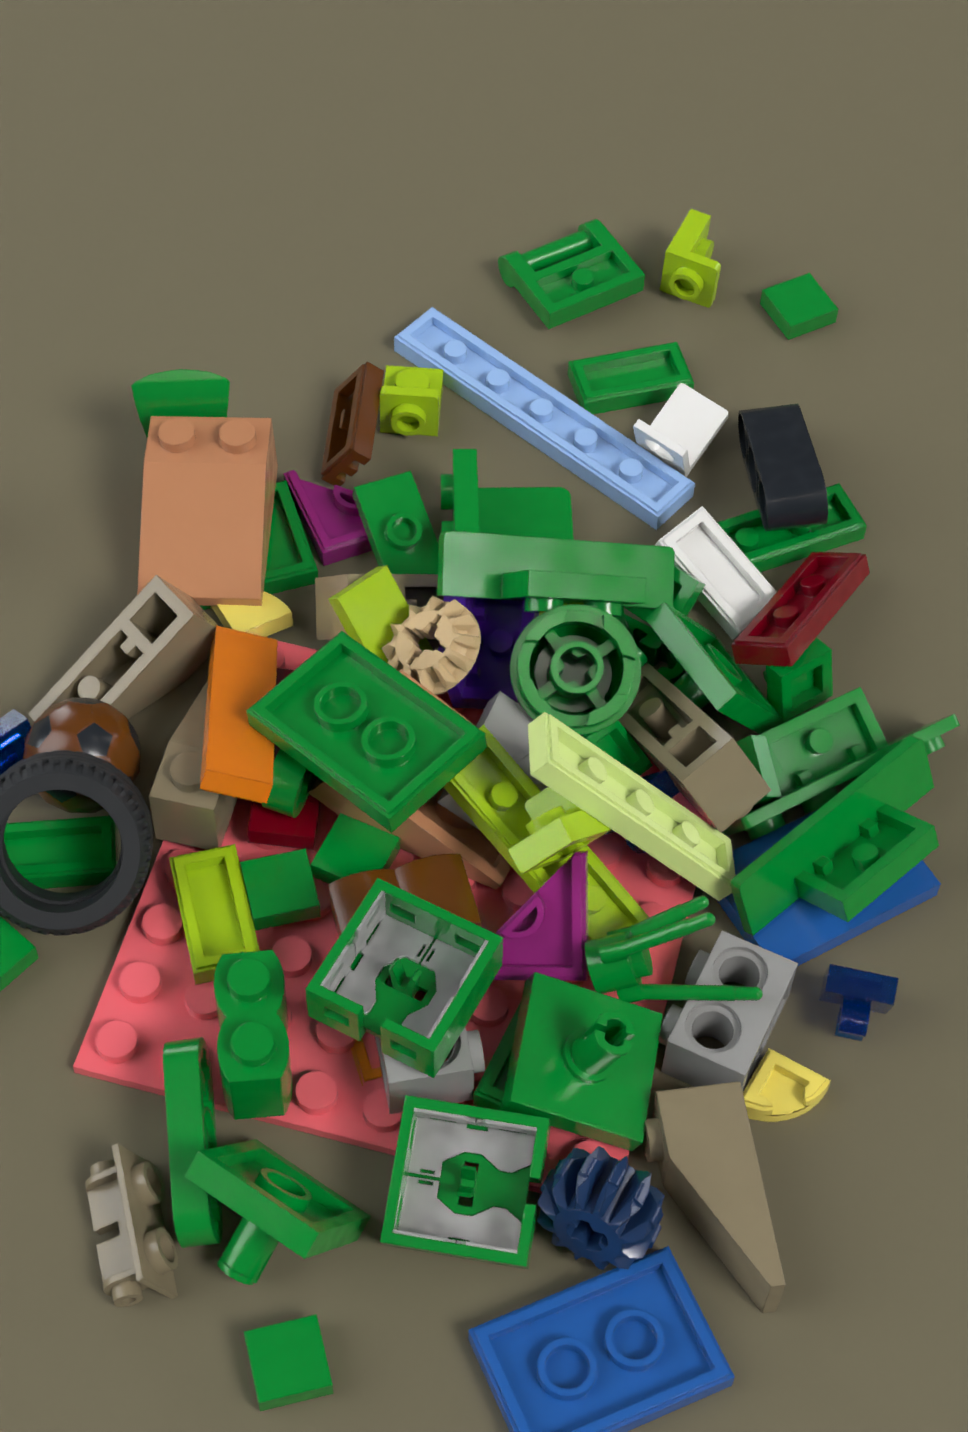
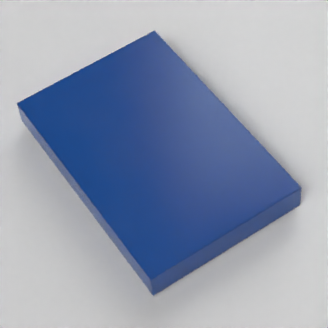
[717,809,941,966]
[468,1246,735,1432]

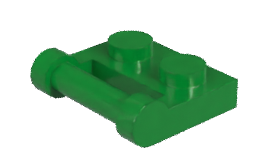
[498,219,645,330]

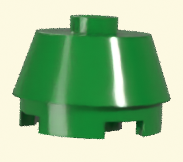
[510,604,641,735]

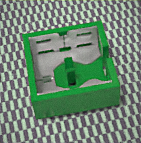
[305,878,503,1078]
[380,1095,551,1269]

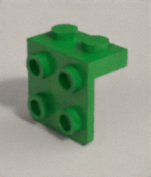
[440,449,574,540]

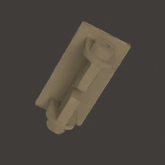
[85,1143,178,1307]

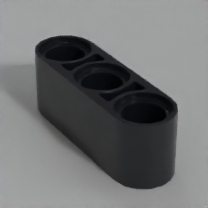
[738,404,828,532]

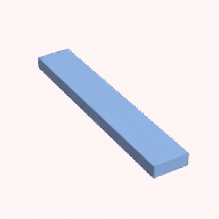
[394,307,695,530]

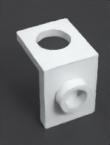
[633,383,729,477]

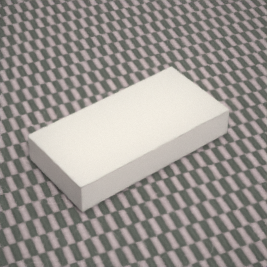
[655,506,777,640]

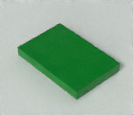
[246,631,487,833]

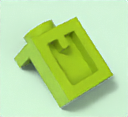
[660,209,721,308]
[380,365,443,436]
[508,787,612,874]

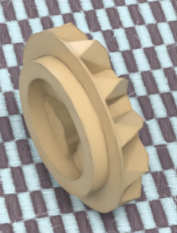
[382,596,481,695]

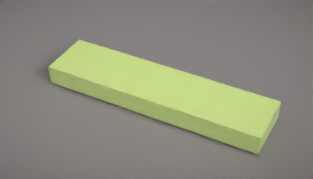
[528,712,736,901]

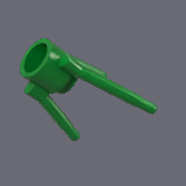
[585,896,763,1003]

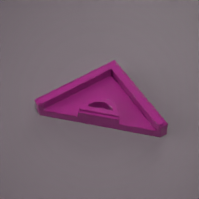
[283,470,373,566]
[493,851,588,981]

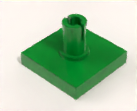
[646,602,785,734]
[500,972,663,1151]
[184,1139,371,1285]

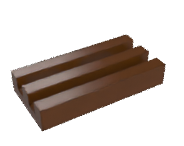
[321,362,384,486]

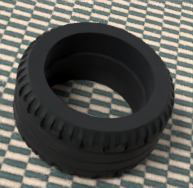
[0,750,153,936]

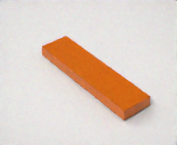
[200,625,278,803]

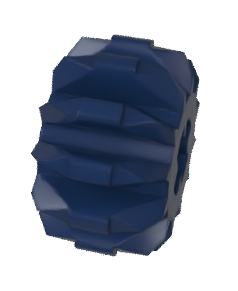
[537,1146,665,1270]

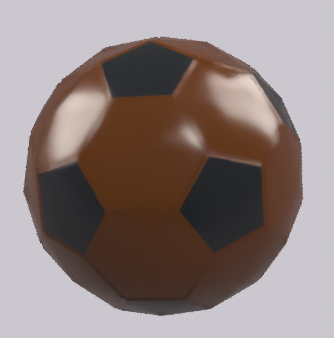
[23,698,141,813]

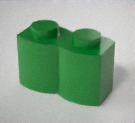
[214,950,293,1120]

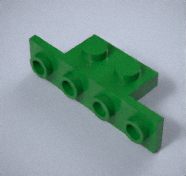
[437,531,675,617]
[722,687,960,840]
[730,735,939,936]

